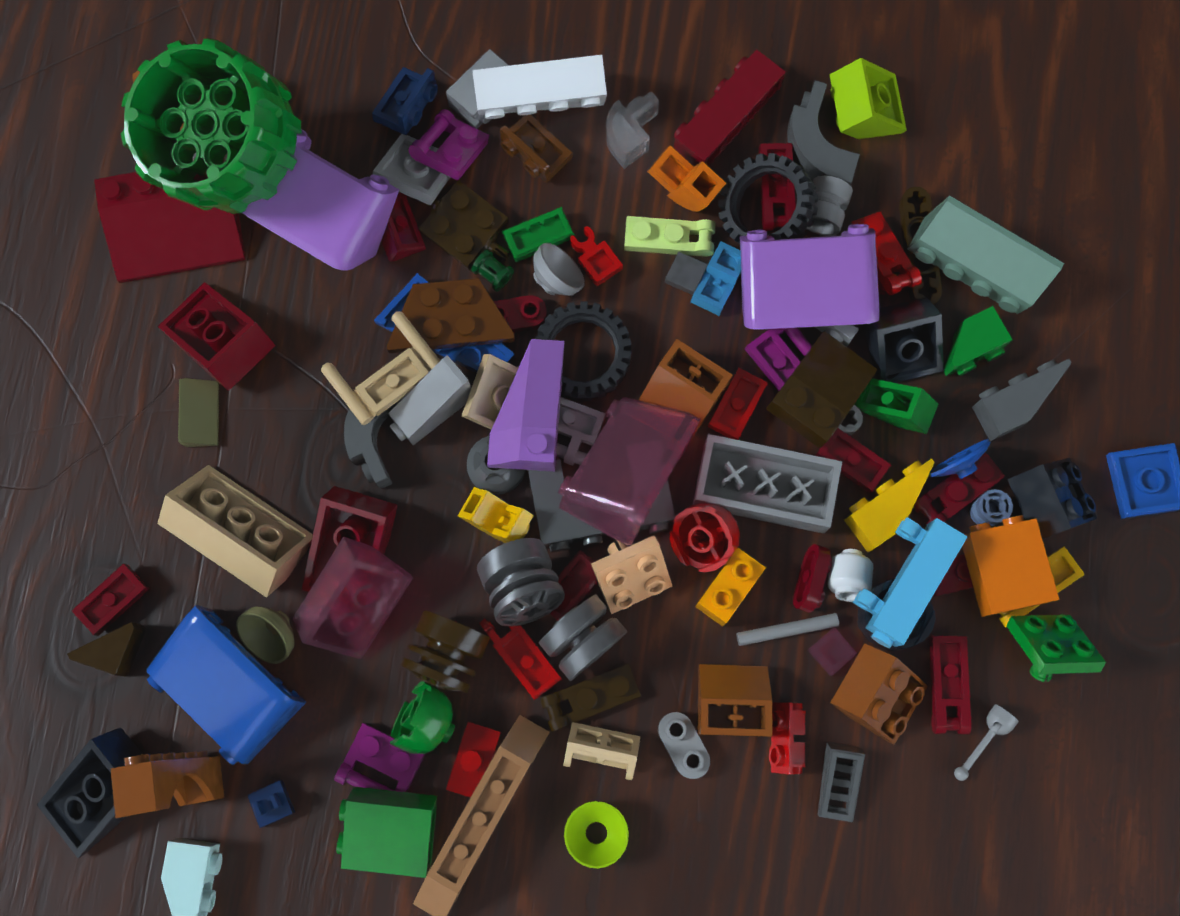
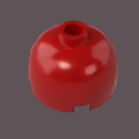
[669,502,740,573]

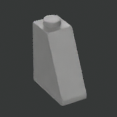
[388,355,471,445]

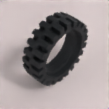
[718,153,818,244]
[536,301,631,402]

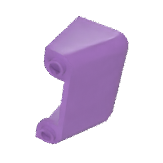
[243,129,399,270]
[740,224,879,329]

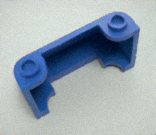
[146,605,306,765]

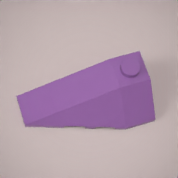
[487,339,565,472]

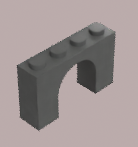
[528,441,675,553]

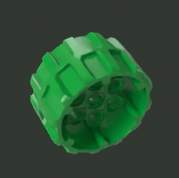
[120,38,302,214]

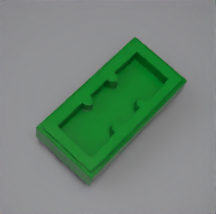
[503,207,574,262]

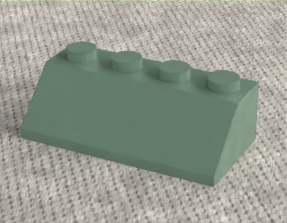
[907,195,1064,314]

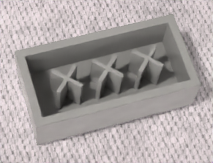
[693,434,842,534]

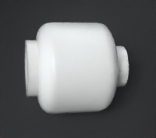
[828,549,873,602]

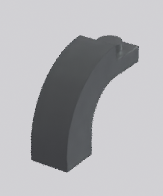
[787,80,860,185]
[344,396,405,489]

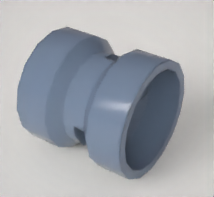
[969,489,1013,527]

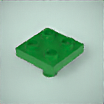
[1007,614,1106,682]

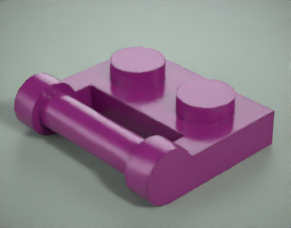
[408,109,489,180]
[745,328,812,391]
[334,723,426,792]

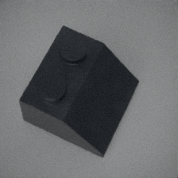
[865,297,944,383]

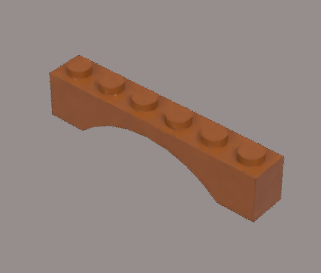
[111,751,225,818]

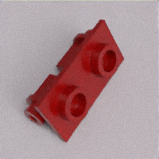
[769,702,806,774]

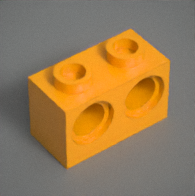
[695,548,766,627]

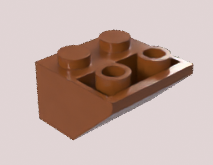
[638,339,733,438]
[830,644,928,745]
[698,664,772,737]

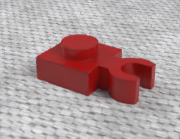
[570,226,623,287]

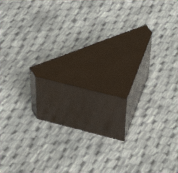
[67,622,145,677]

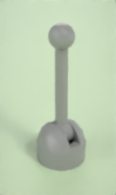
[954,704,1019,781]

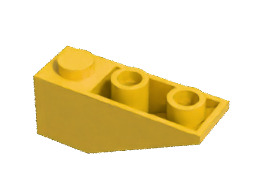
[844,458,935,553]

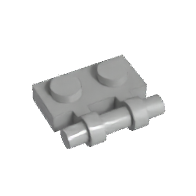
[556,398,606,467]

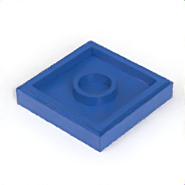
[1106,443,1180,519]

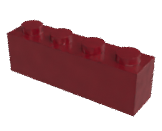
[673,49,786,167]

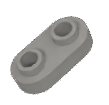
[658,712,710,779]

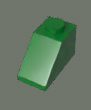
[854,378,939,434]

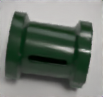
[471,249,514,292]

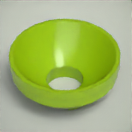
[564,801,629,869]

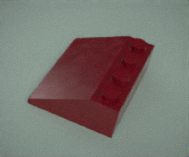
[94,158,246,283]

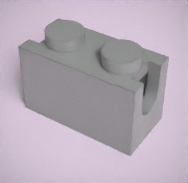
[446,49,509,129]

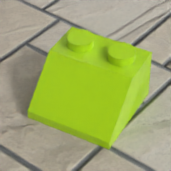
[829,58,907,139]

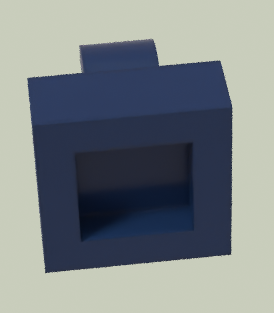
[247,780,295,828]

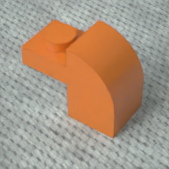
[647,145,726,212]

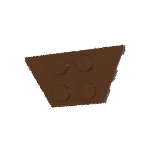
[387,278,515,354]

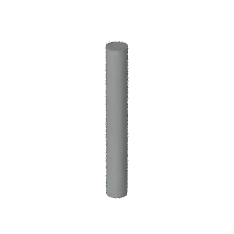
[736,613,839,646]

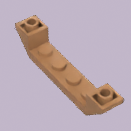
[413,715,550,916]

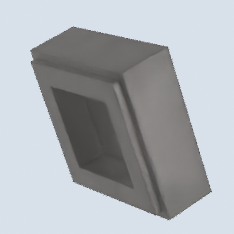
[665,251,708,295]

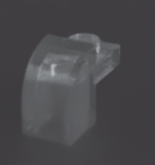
[606,92,659,169]

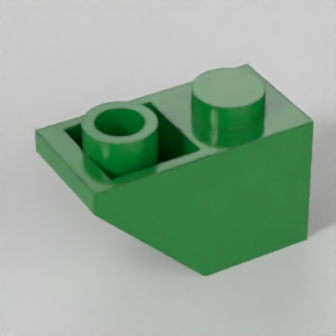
[943,306,1013,377]

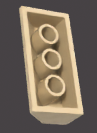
[157,465,313,597]

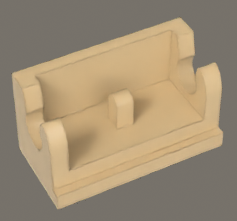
[563,722,640,780]

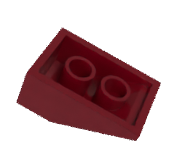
[157,282,276,391]
[301,486,398,609]

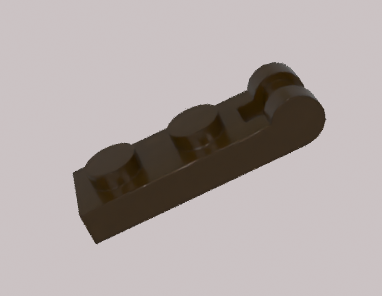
[539,664,641,732]

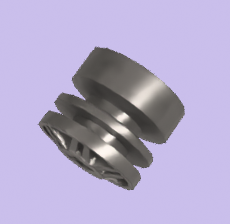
[477,538,565,626]

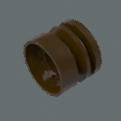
[400,610,491,693]

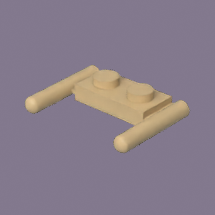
[321,311,441,425]

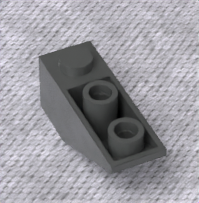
[972,359,1071,442]

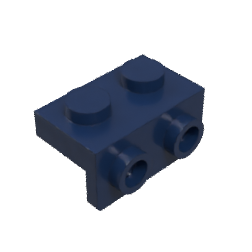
[372,67,438,135]

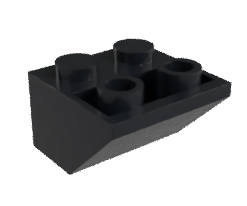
[1007,458,1098,539]

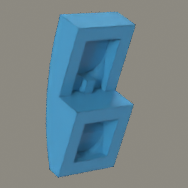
[690,241,741,316]

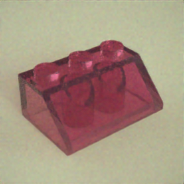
[293,537,413,659]

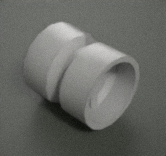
[806,175,853,236]

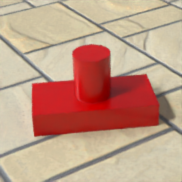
[446,722,502,798]

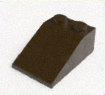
[766,331,878,448]

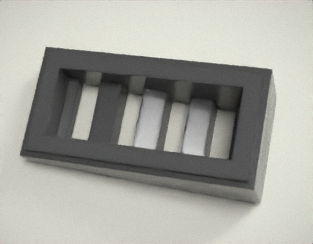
[817,742,865,822]

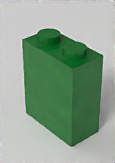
[337,787,437,878]

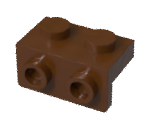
[500,114,573,183]

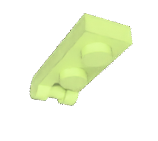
[624,216,716,257]

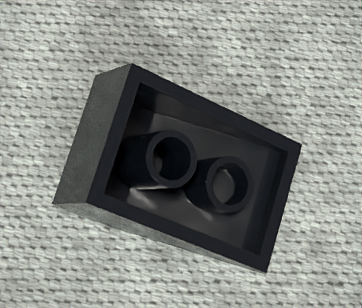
[37,727,143,858]

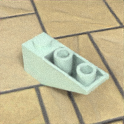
[161,838,222,916]

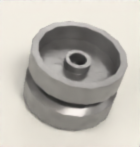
[539,594,627,681]

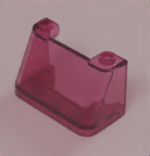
[558,397,701,546]

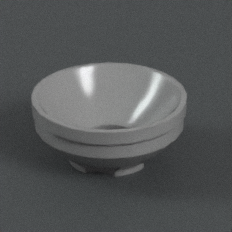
[533,243,585,296]

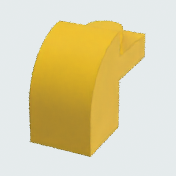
[458,487,534,543]

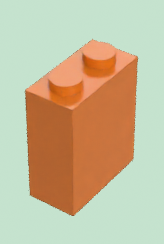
[962,515,1060,617]

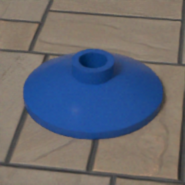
[929,439,991,479]

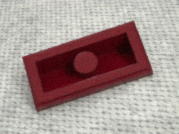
[381,193,426,261]

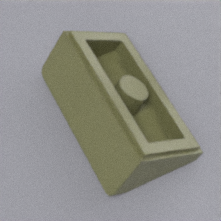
[178,378,219,447]

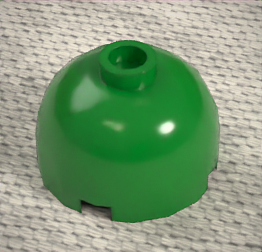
[390,681,455,754]

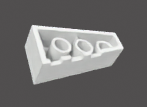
[472,55,607,119]

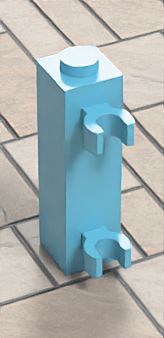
[853,517,967,648]

